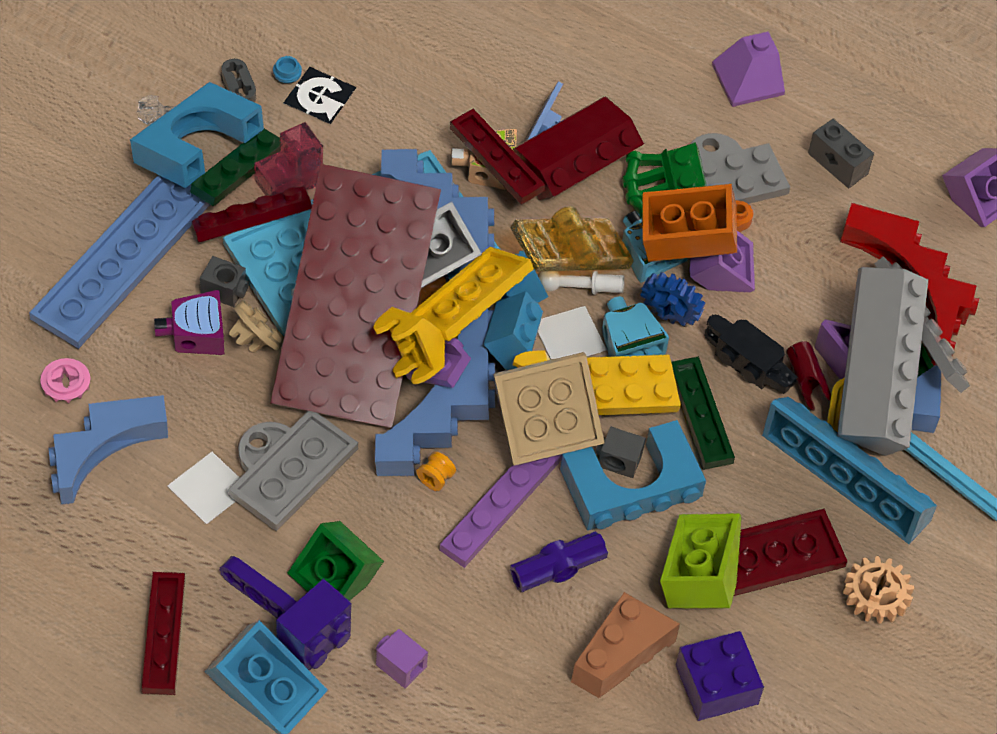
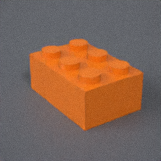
[643,184,737,262]

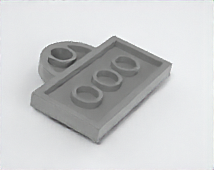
[663,133,790,204]
[228,411,358,531]

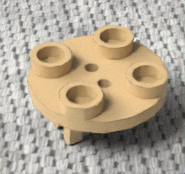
[229,300,284,353]

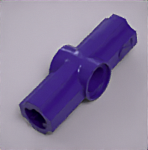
[510,531,608,592]

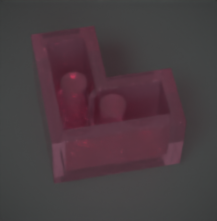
[254,122,323,196]

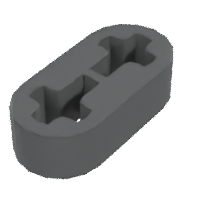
[221,58,256,102]

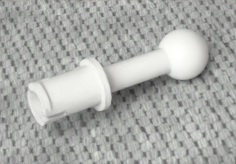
[538,268,625,295]

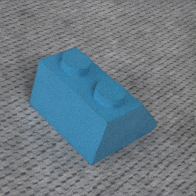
[484,291,543,371]

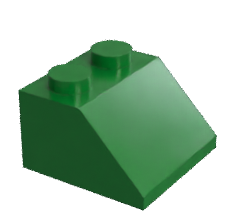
[288,521,384,601]

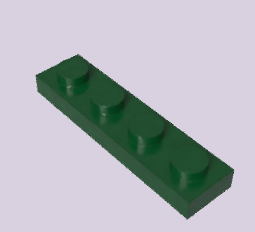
[190,128,286,207]
[671,356,735,470]

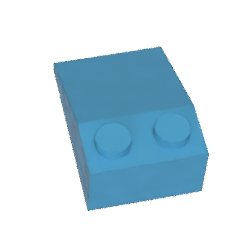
[204,620,328,734]

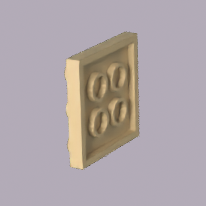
[493,352,605,466]

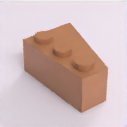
[571,592,680,698]

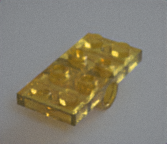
[510,206,634,272]

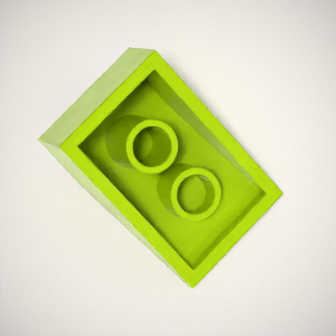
[660,513,742,608]

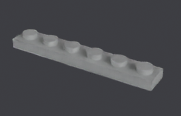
[874,256,970,393]

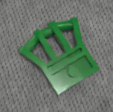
[622,142,707,219]

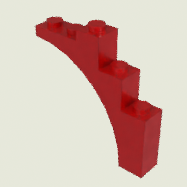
[840,203,979,366]

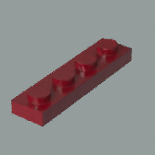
[450,108,545,205]
[192,186,312,243]
[142,572,186,695]

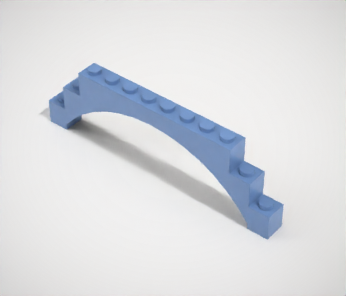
[375,149,495,476]

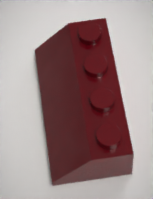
[513,96,644,200]

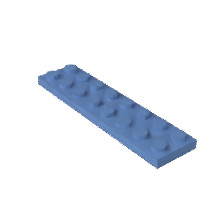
[29,175,210,349]

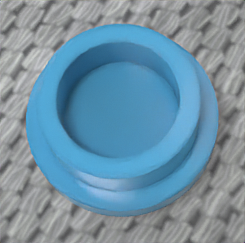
[273,56,302,83]

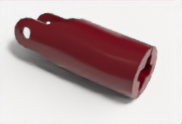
[786,341,832,411]

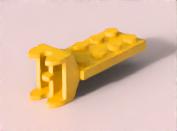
[373,247,534,384]
[513,350,681,415]

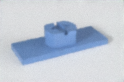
[525,81,563,141]

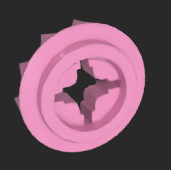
[40,358,91,403]

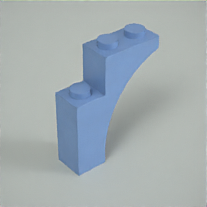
[48,395,168,505]

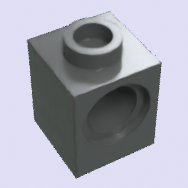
[200,256,249,308]
[595,426,646,478]

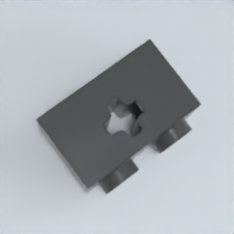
[808,118,874,189]

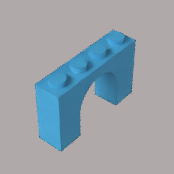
[130,82,264,188]
[560,420,706,531]

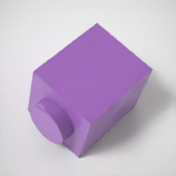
[376,629,428,689]

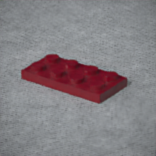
[734,508,848,596]

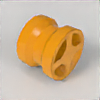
[417,451,456,491]

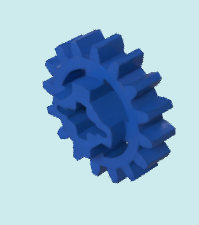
[640,272,705,326]

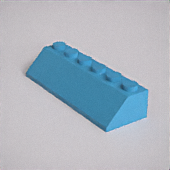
[762,397,937,545]

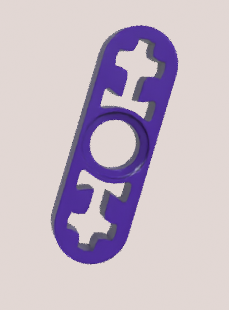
[219,556,297,619]

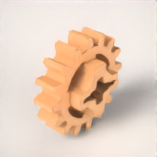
[843,556,914,624]

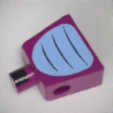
[154,290,225,355]

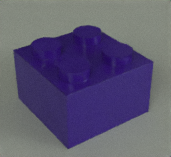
[276,579,352,671]
[675,631,764,721]

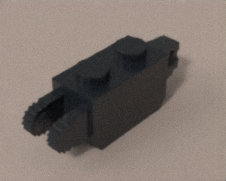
[704,314,797,394]

